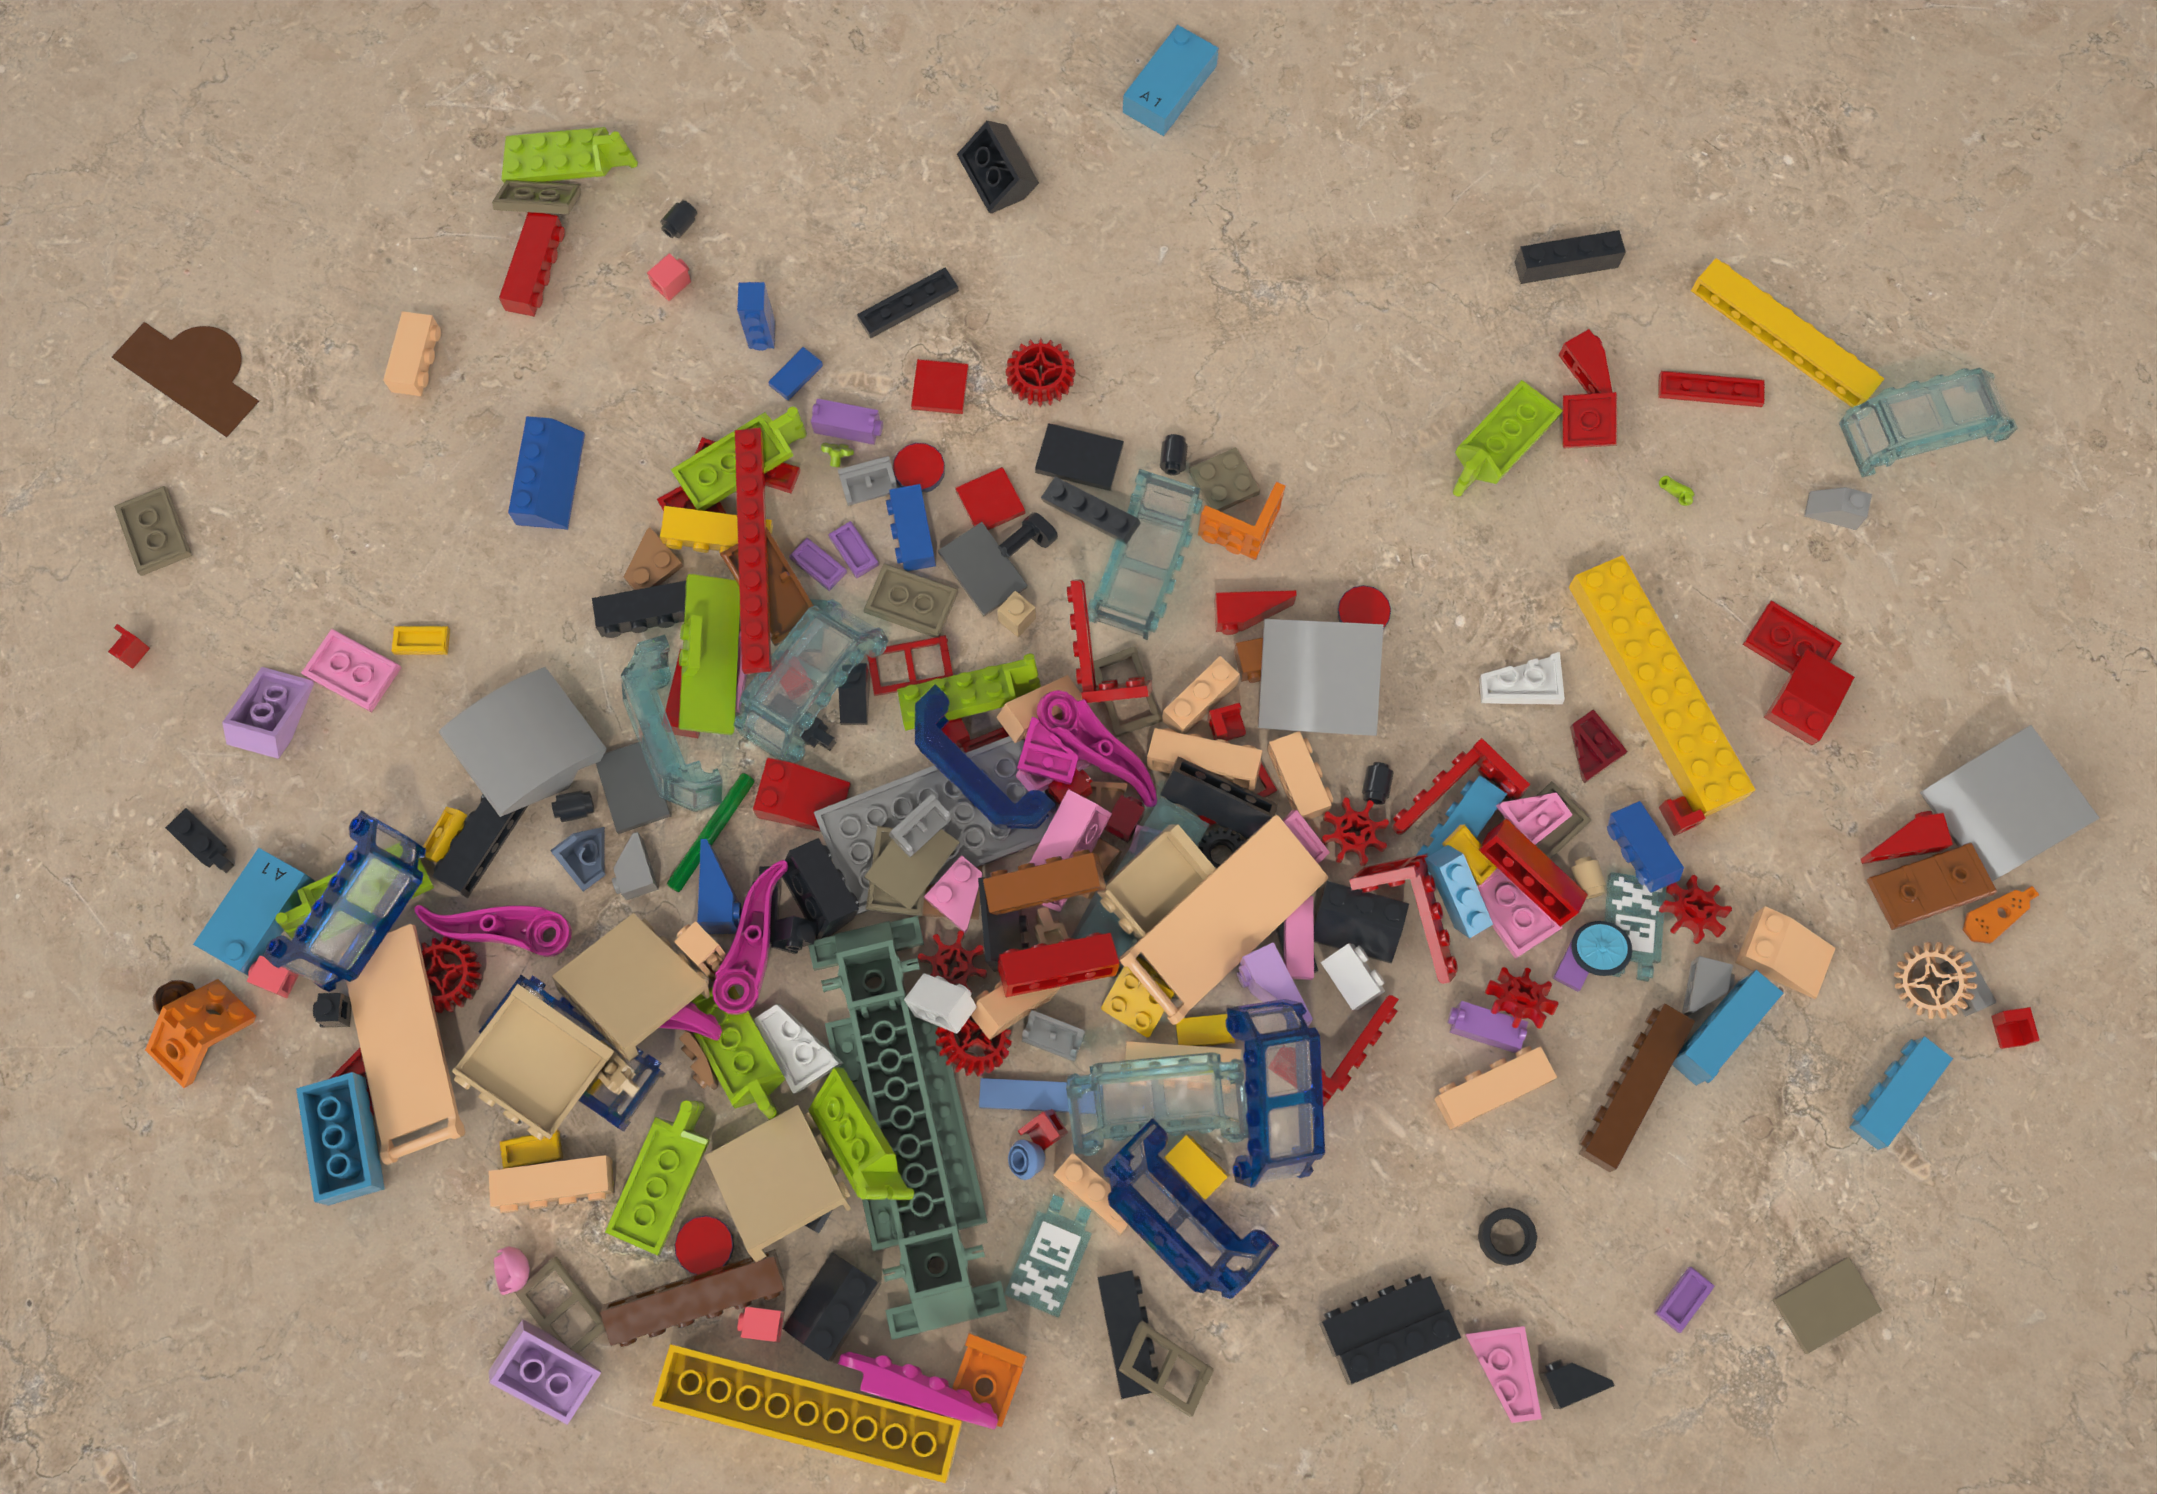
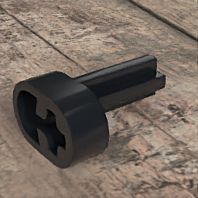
[998,512,1058,558]

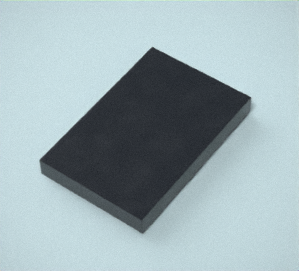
[1035,423,1124,491]

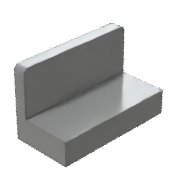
[1939,952,1996,1017]

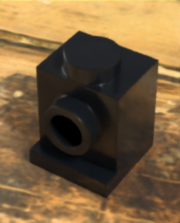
[771,916,817,954]
[313,993,351,1028]

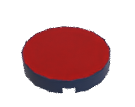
[893,443,945,493]
[1337,585,1391,630]
[674,1216,734,1274]

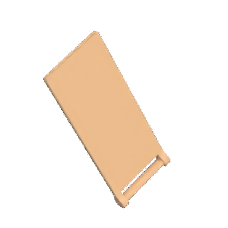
[1119,815,1328,1025]
[340,924,465,1165]

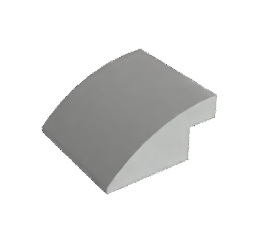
[1258,619,1383,736]
[439,667,607,817]
[1920,725,2099,881]

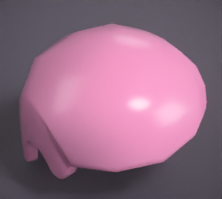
[494,1246,530,1295]

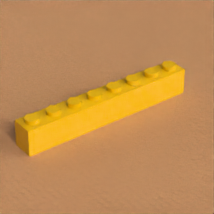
[1691,258,1885,412]

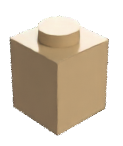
[997,591,1036,637]

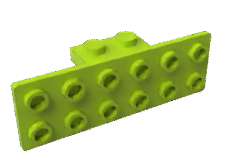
[679,574,740,735]

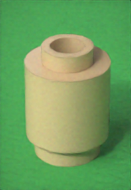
[1571,856,1607,900]

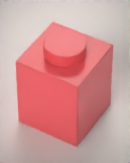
[647,253,691,301]
[246,955,300,999]
[737,1307,785,1342]

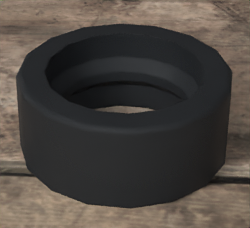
[1478,1207,1538,1266]

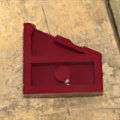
[1570,709,1628,784]

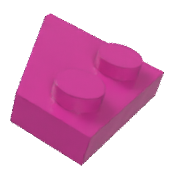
[1017,717,1079,785]

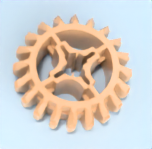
[1894,942,1977,1019]

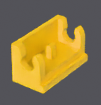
[1164,1134,1230,1200]

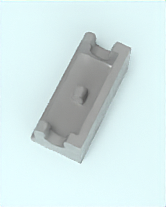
[838,456,897,506]
[889,794,951,857]
[1022,1010,1085,1062]

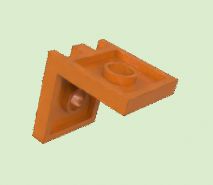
[1198,482,1286,560]
[145,979,256,1088]
[952,1333,1028,1427]

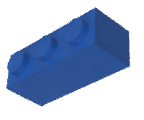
[737,282,775,351]
[886,484,936,571]
[1607,801,1684,893]

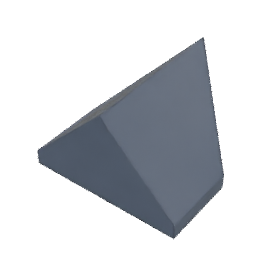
[550,827,606,892]

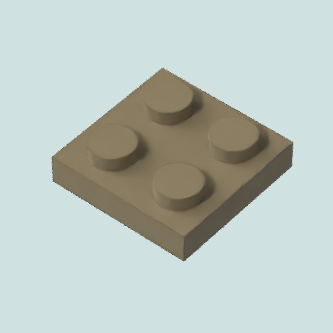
[1189,447,1260,512]

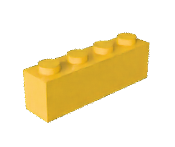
[660,506,773,553]

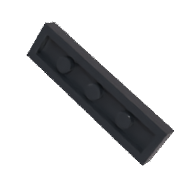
[857,267,959,339]
[1041,477,1141,544]

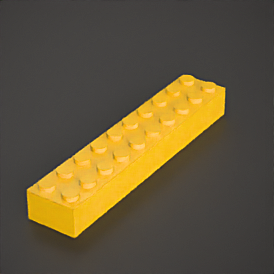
[1569,555,1756,817]
[652,1344,963,1483]

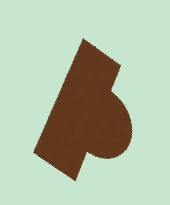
[111,322,259,438]

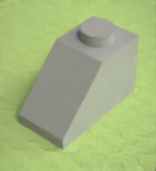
[1804,487,1872,530]
[612,832,659,900]
[1682,956,1735,1016]

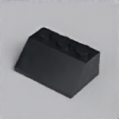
[957,120,1039,213]
[782,838,859,940]
[978,877,1030,972]
[1314,881,1409,964]
[783,1252,881,1362]

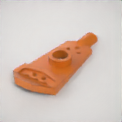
[1963,886,2039,944]

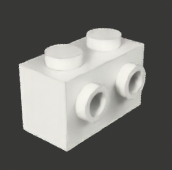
[1321,943,1386,1010]
[904,973,977,1033]

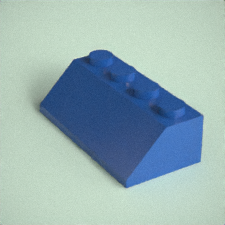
[508,416,585,530]

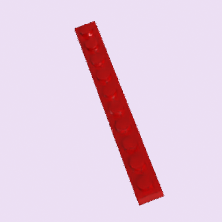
[735,428,772,674]

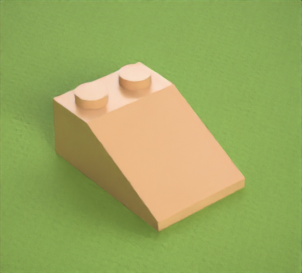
[1735,906,1836,999]

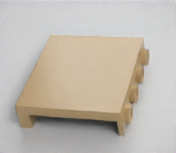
[1097,824,1216,941]
[552,913,710,1062]
[452,984,614,1140]
[705,1105,851,1262]

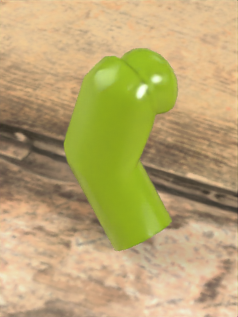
[1659,476,1695,506]

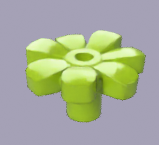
[821,442,854,467]

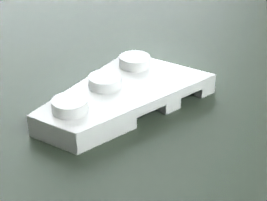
[1479,652,1565,704]
[753,1004,844,1094]

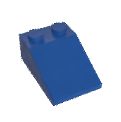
[697,839,742,934]

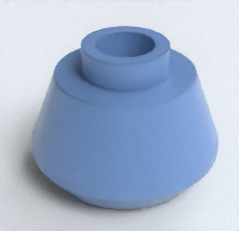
[1008,1140,1046,1180]

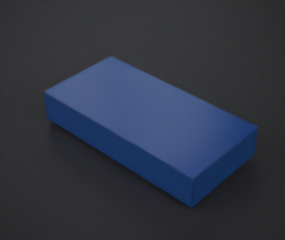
[768,347,823,401]

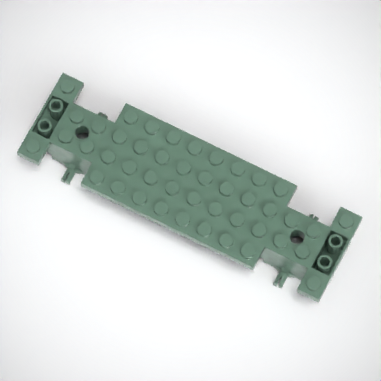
[808,916,1008,1340]

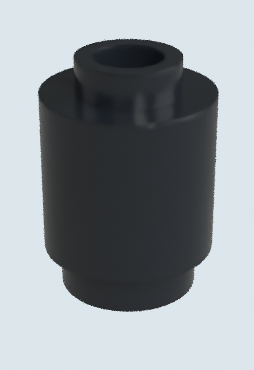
[660,200,698,238]
[1160,434,1188,476]
[1362,762,1394,805]
[551,790,595,823]

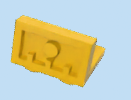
[1101,956,1175,1038]

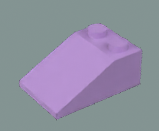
[222,667,314,759]
[1237,942,1313,1032]
[489,1319,601,1425]

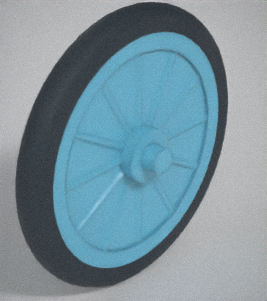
[1571,921,1632,976]

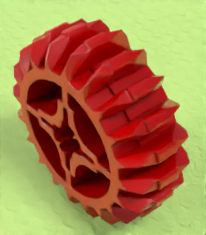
[1006,338,1075,407]
[421,937,482,1014]
[935,1003,1012,1077]

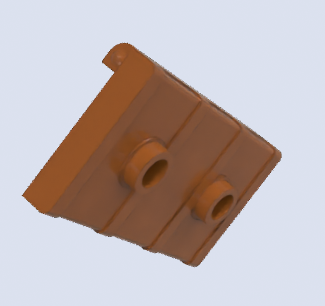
[720,527,821,646]
[1867,842,1997,930]

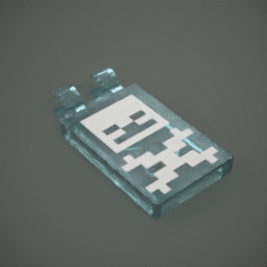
[1605,872,1666,982]
[1004,1195,1092,1318]

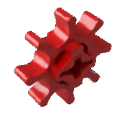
[1321,797,1389,866]
[1659,875,1732,944]
[918,930,987,997]
[1485,967,1559,1029]

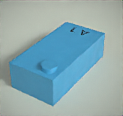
[1123,25,1219,136]
[193,848,316,975]
[1672,970,1783,1086]
[296,1072,385,1206]

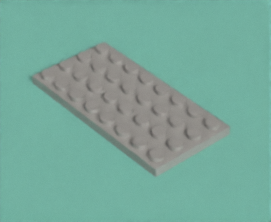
[814,736,1054,915]

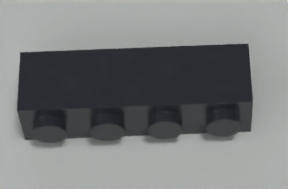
[1514,230,1626,284]
[592,580,686,638]
[1160,756,1278,839]
[432,794,529,898]
[1097,1270,1159,1399]
[1319,1273,1445,1357]
[1335,1309,1461,1385]

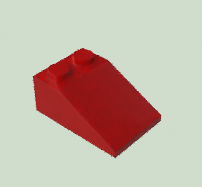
[1763,649,1855,746]
[753,757,851,832]

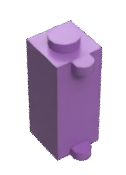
[811,399,883,445]
[1447,1001,1528,1053]

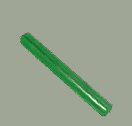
[667,773,755,892]

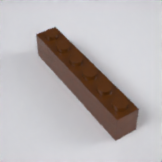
[1579,1003,1695,1172]
[600,1249,785,1347]

